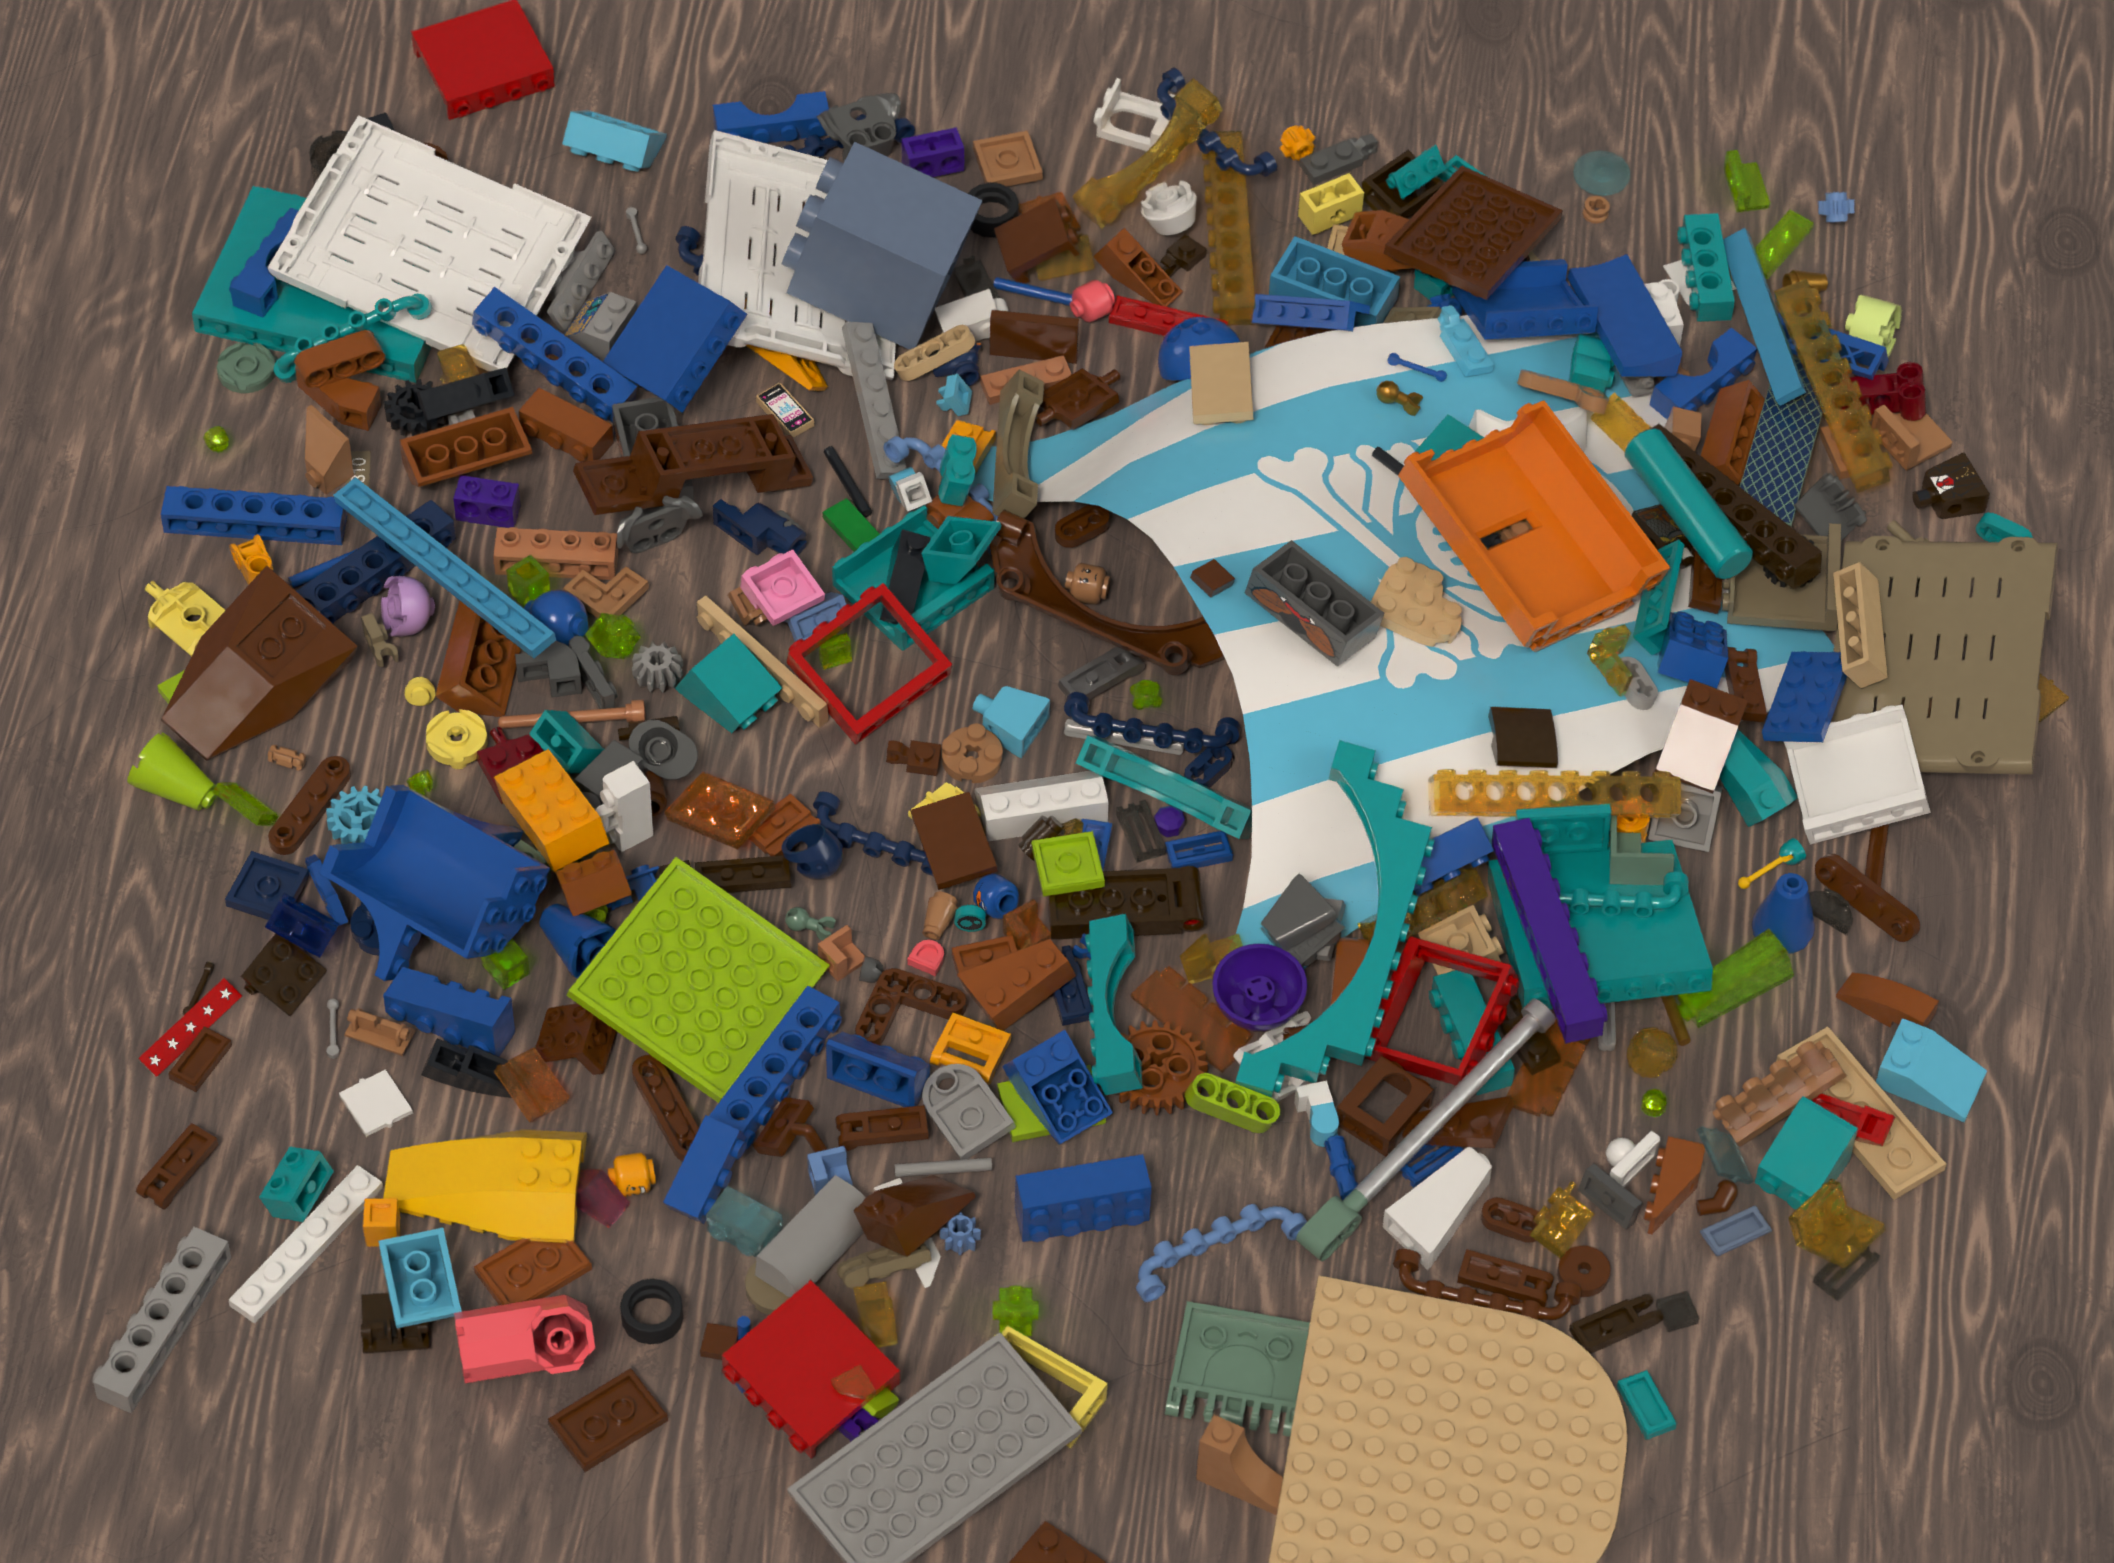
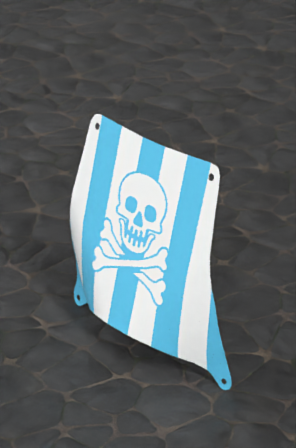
[972,315,1834,970]

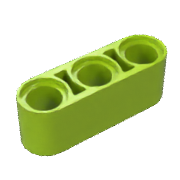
[1185,1073,1280,1133]

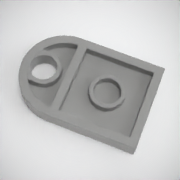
[922,1064,1016,1160]

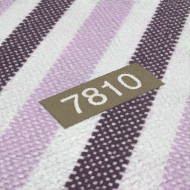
[346,451,371,488]

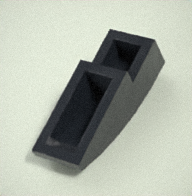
[421,1038,529,1098]

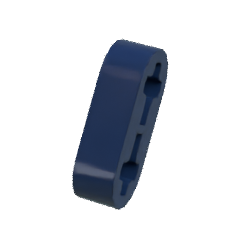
[1184,745,1232,788]

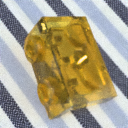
[1530,1181,1594,1259]

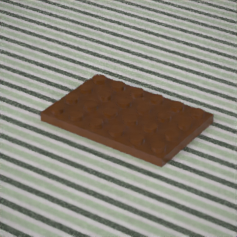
[1383,166,1563,300]

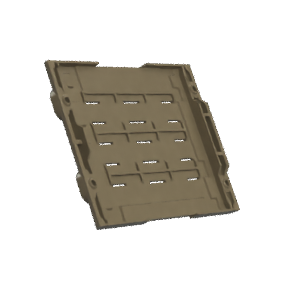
[1831,536,2058,774]

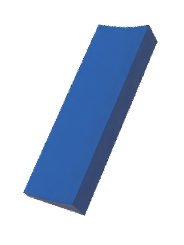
[1567,254,1683,377]

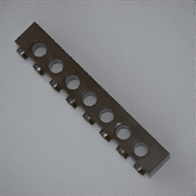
[1651,424,1822,589]

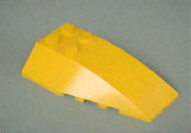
[383,1130,587,1243]

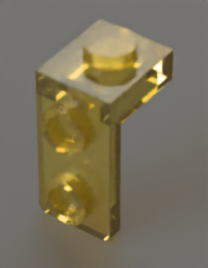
[1587,624,1633,696]

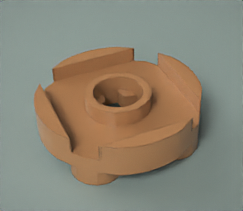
[942,723,1003,783]

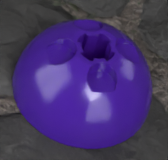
[1213,944,1307,1032]

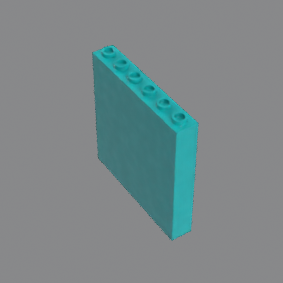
[1488,840,1713,1010]

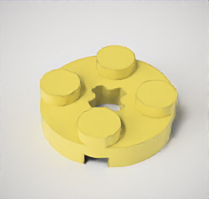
[426,709,488,769]

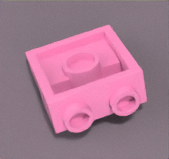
[740,550,825,626]

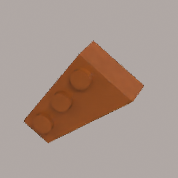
[957,939,1076,1031]

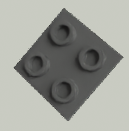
[1794,473,1867,541]

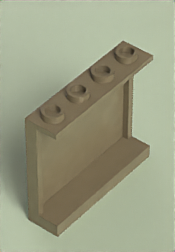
[1722,523,1841,631]

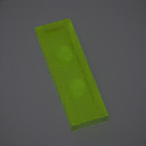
[1755,210,1814,280]

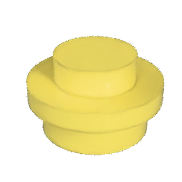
[405,677,435,706]

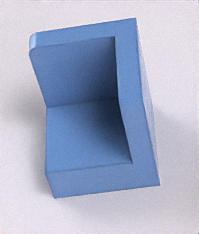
[807,1146,853,1195]

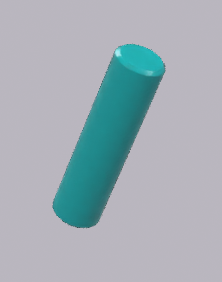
[1624,429,1753,579]

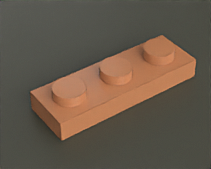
[980,355,1072,405]

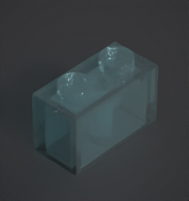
[706,1186,783,1258]

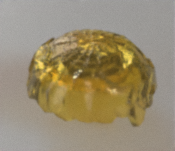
[1627,1027,1678,1078]

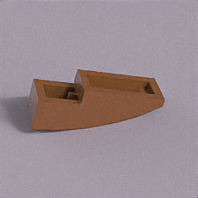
[1836,972,1939,1028]

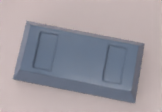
[1700,1205,1772,1257]

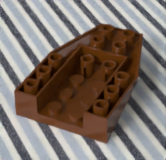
[161,565,357,761]

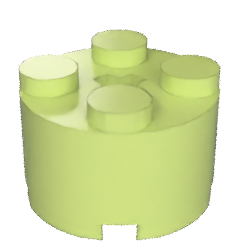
[1845,295,1902,357]

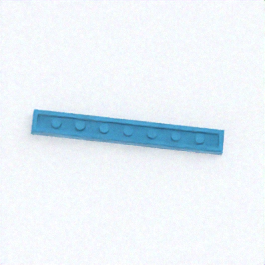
[1723,228,1806,406]

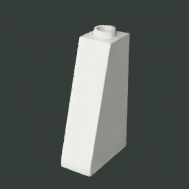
[1383,1147,1492,1270]

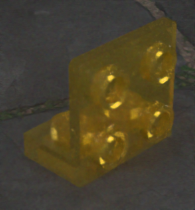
[1788,1179,1886,1268]

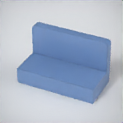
[783,592,853,642]

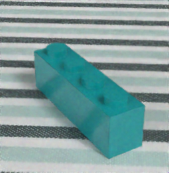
[1428,970,1515,1096]

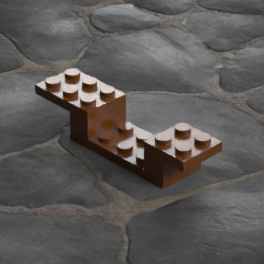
[573,414,814,515]

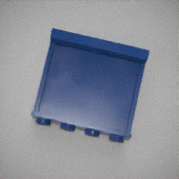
[1452,259,1599,340]
[603,265,747,413]

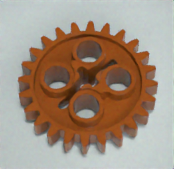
[1116,1020,1208,1115]

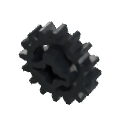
[384,379,446,436]

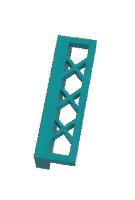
[1633,539,1684,655]

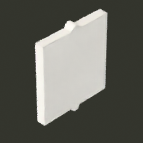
[339,1069,413,1137]

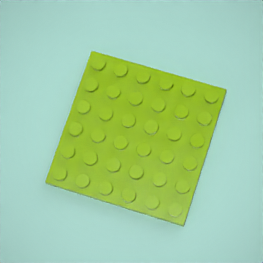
[566,857,830,1103]

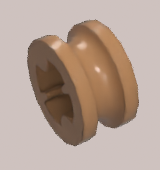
[1583,196,1610,224]

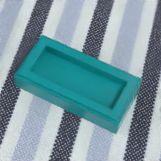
[1616,1370,1677,1440]

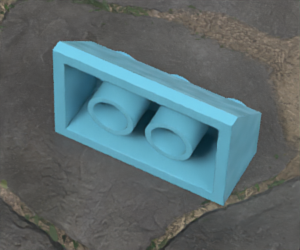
[562,110,667,172]

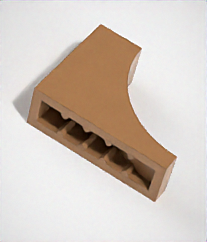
[1196,1415,1283,1515]

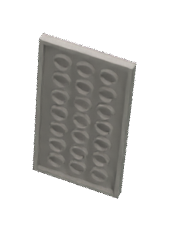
[787,1332,1082,1563]

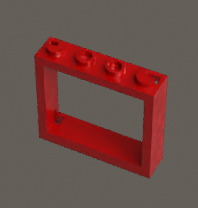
[787,583,952,745]
[1366,936,1519,1086]

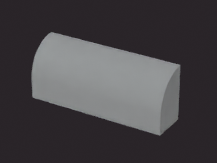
[755,1175,865,1298]

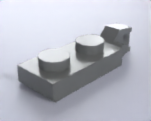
[1299,134,1378,185]

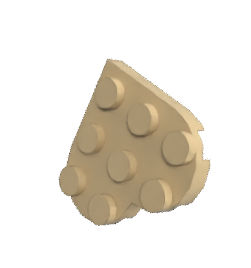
[1371,557,1462,647]

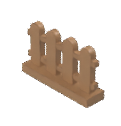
[1712,1041,1847,1147]

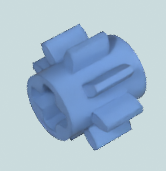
[1818,192,1855,222]
[940,1213,981,1255]

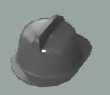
[629,720,698,780]

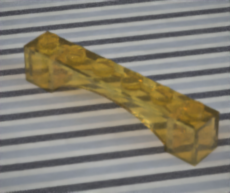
[1072,78,1223,229]

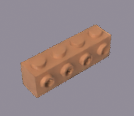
[493,527,618,580]

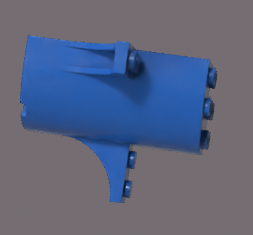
[319,785,550,981]

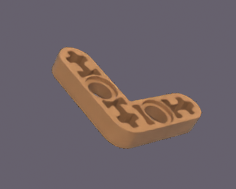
[1517,369,1609,414]

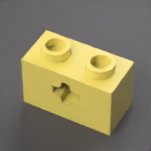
[1298,173,1364,235]

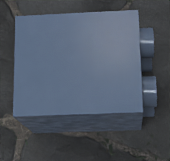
[781,142,983,350]

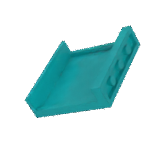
[832,505,994,651]

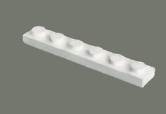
[229,1165,383,1324]

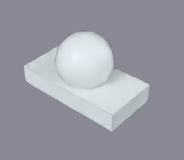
[1606,1131,1660,1187]

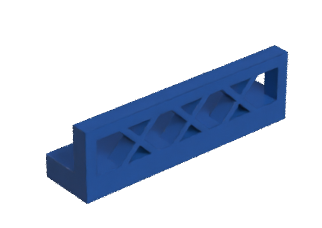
[1252,294,1370,332]
[1778,312,1889,380]

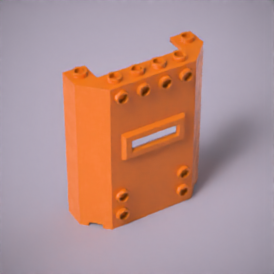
[1398,400,1670,652]

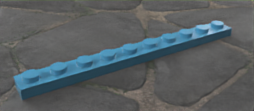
[333,477,556,658]

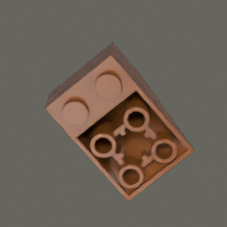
[1341,210,1416,272]

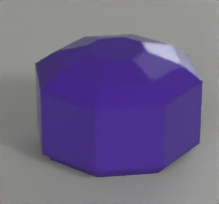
[1154,805,1185,838]

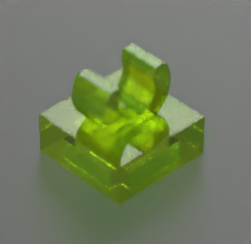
[818,633,852,670]

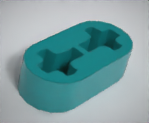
[1976,513,2033,542]

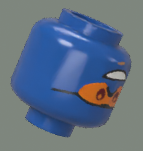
[973,874,1019,919]

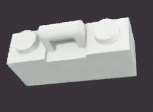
[596,761,653,852]

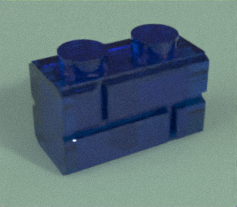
[265,893,340,958]

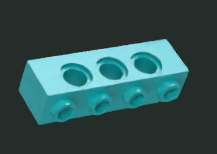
[1677,213,1735,322]

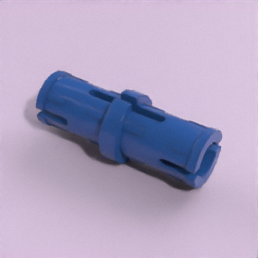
[1324,1135,1358,1200]

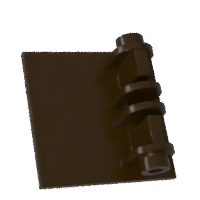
[240,931,327,1016]
[361,1293,429,1354]

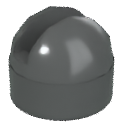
[859,956,883,983]

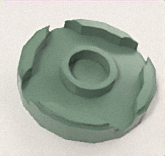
[217,342,275,394]

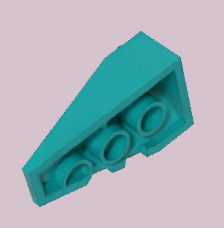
[1719,729,1798,827]

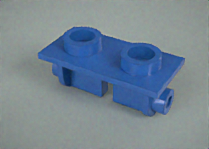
[606,865,659,910]

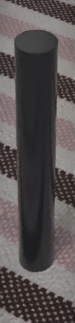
[823,446,872,518]

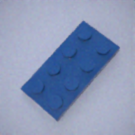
[1762,651,1847,743]

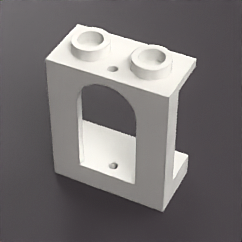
[1094,78,1181,155]

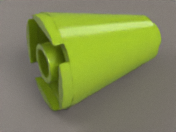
[127,732,217,811]

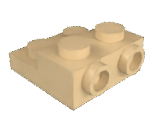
[1417,905,1504,977]

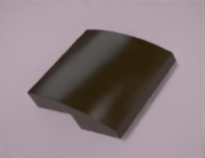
[1488,707,1558,768]

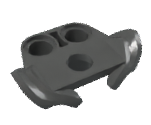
[816,93,901,161]
[617,496,703,553]

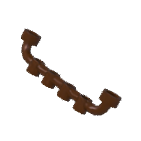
[1393,1249,1582,1320]

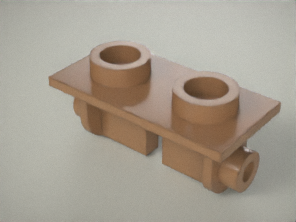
[344,1008,416,1056]

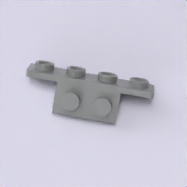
[545,231,615,331]

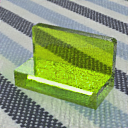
[1723,150,1770,212]

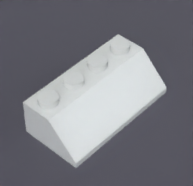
[975,771,1109,841]

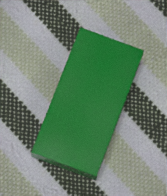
[822,498,880,552]

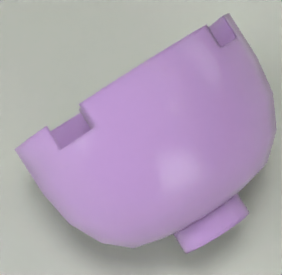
[381,576,435,637]

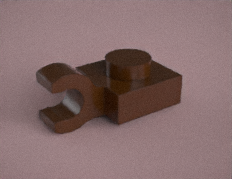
[886,740,941,776]

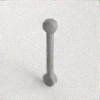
[626,207,647,254]
[326,998,340,1059]

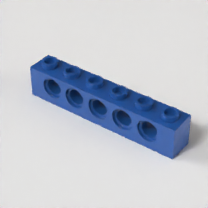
[472,286,637,423]
[161,486,347,546]
[709,986,842,1149]

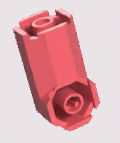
[454,1295,595,1383]

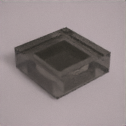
[1656,1291,1699,1332]

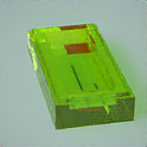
[213,782,279,826]

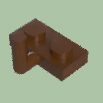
[753,1097,827,1157]

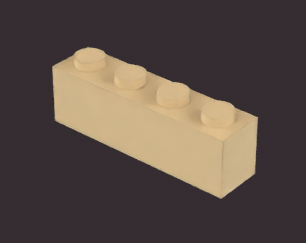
[1833,562,1888,688]

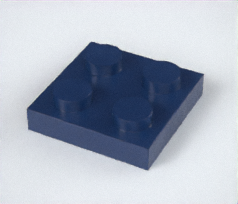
[225,851,309,925]

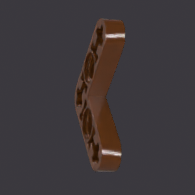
[855,968,966,1046]

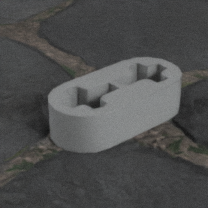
[1613,657,1658,710]

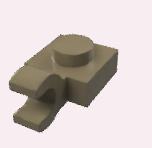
[361,613,399,668]

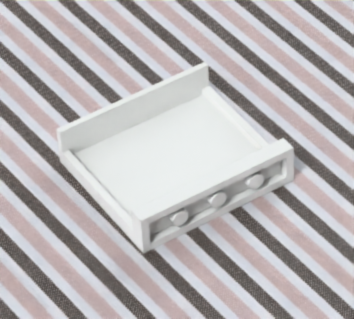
[1784,705,1931,845]

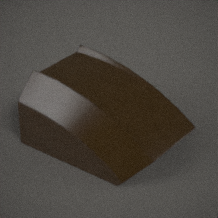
[1362,150,1444,217]

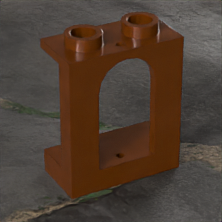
[1336,1056,1434,1157]

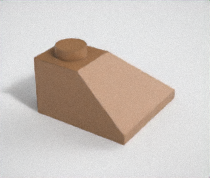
[305,405,354,495]

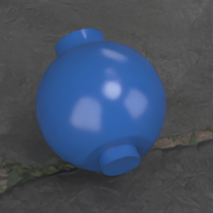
[524,590,588,646]

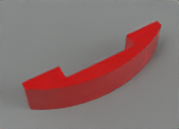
[1788,1093,1895,1146]

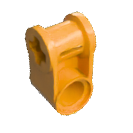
[229,534,273,585]

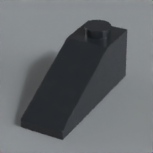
[880,529,931,625]

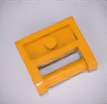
[930,1013,1011,1085]

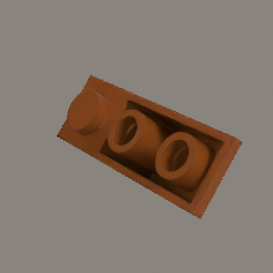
[1093,228,1183,307]
[295,367,382,431]
[1644,1136,1706,1235]

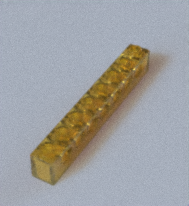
[1202,131,1255,325]
[1774,279,1893,493]
[1428,769,1681,818]

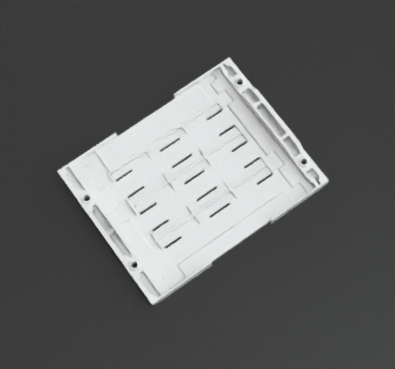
[268,115,592,372]
[698,130,896,380]

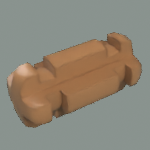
[267,745,306,771]

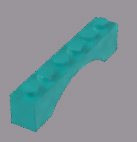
[1075,735,1252,839]
[1085,914,1143,1095]

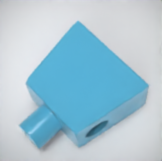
[972,686,1050,758]

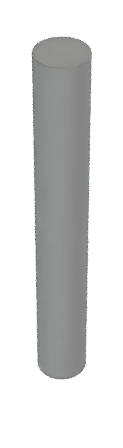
[894,1158,992,1177]

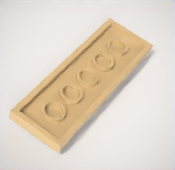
[1776,1027,1946,1200]

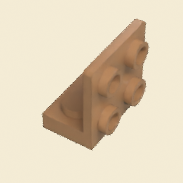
[1870,405,1952,471]

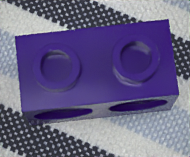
[902,127,965,177]
[453,475,521,528]

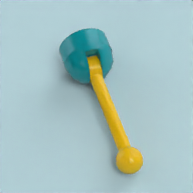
[1738,838,1806,889]

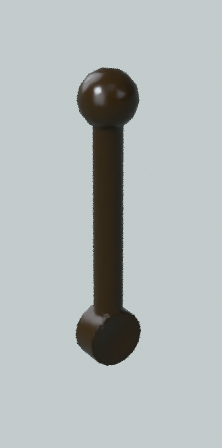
[183,962,214,1015]

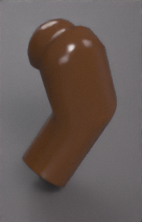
[1696,1180,1738,1216]

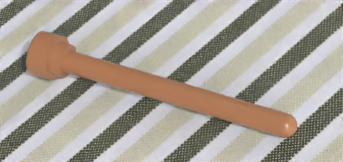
[498,699,646,729]

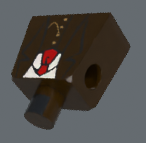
[1912,452,1990,519]

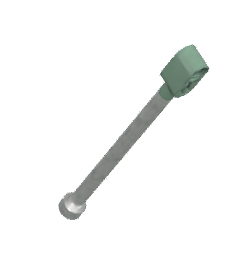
[1296,999,1556,1261]

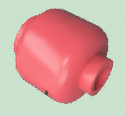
[1070,280,1115,323]

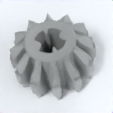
[632,641,683,693]

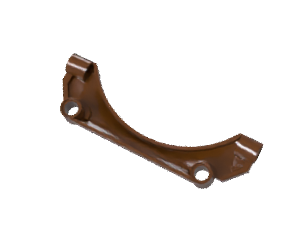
[989,509,1225,675]

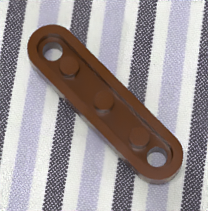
[268,756,351,855]
[1815,853,1920,942]
[632,1055,699,1161]

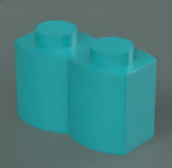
[1568,334,1614,393]
[938,434,977,506]

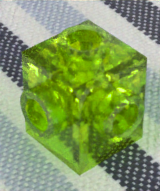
[585,613,641,659]
[992,1285,1039,1336]

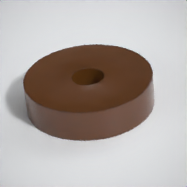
[1557,1245,1610,1297]

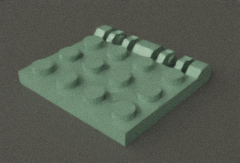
[1165,1301,1310,1437]

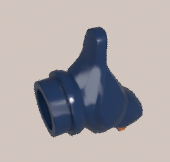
[933,343,981,386]

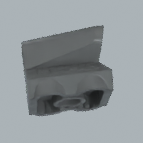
[1260,873,1346,967]

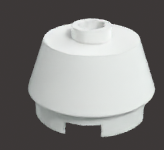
[1141,181,1197,235]

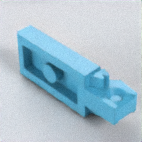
[1438,305,1494,377]

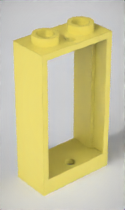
[1001,1326,1107,1448]

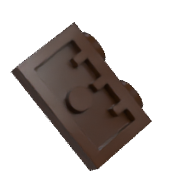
[532,1003,616,1075]

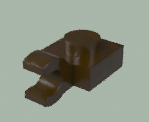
[1160,234,1207,277]

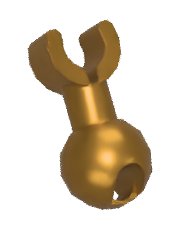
[1376,380,1423,416]

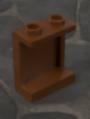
[994,198,1080,283]

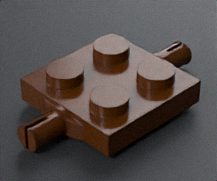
[1035,368,1121,430]

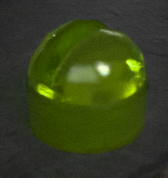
[203,426,229,452]
[406,769,434,795]
[1641,1088,1667,1117]

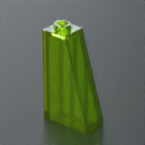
[1677,928,1794,1028]

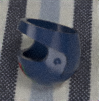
[781,824,843,880]

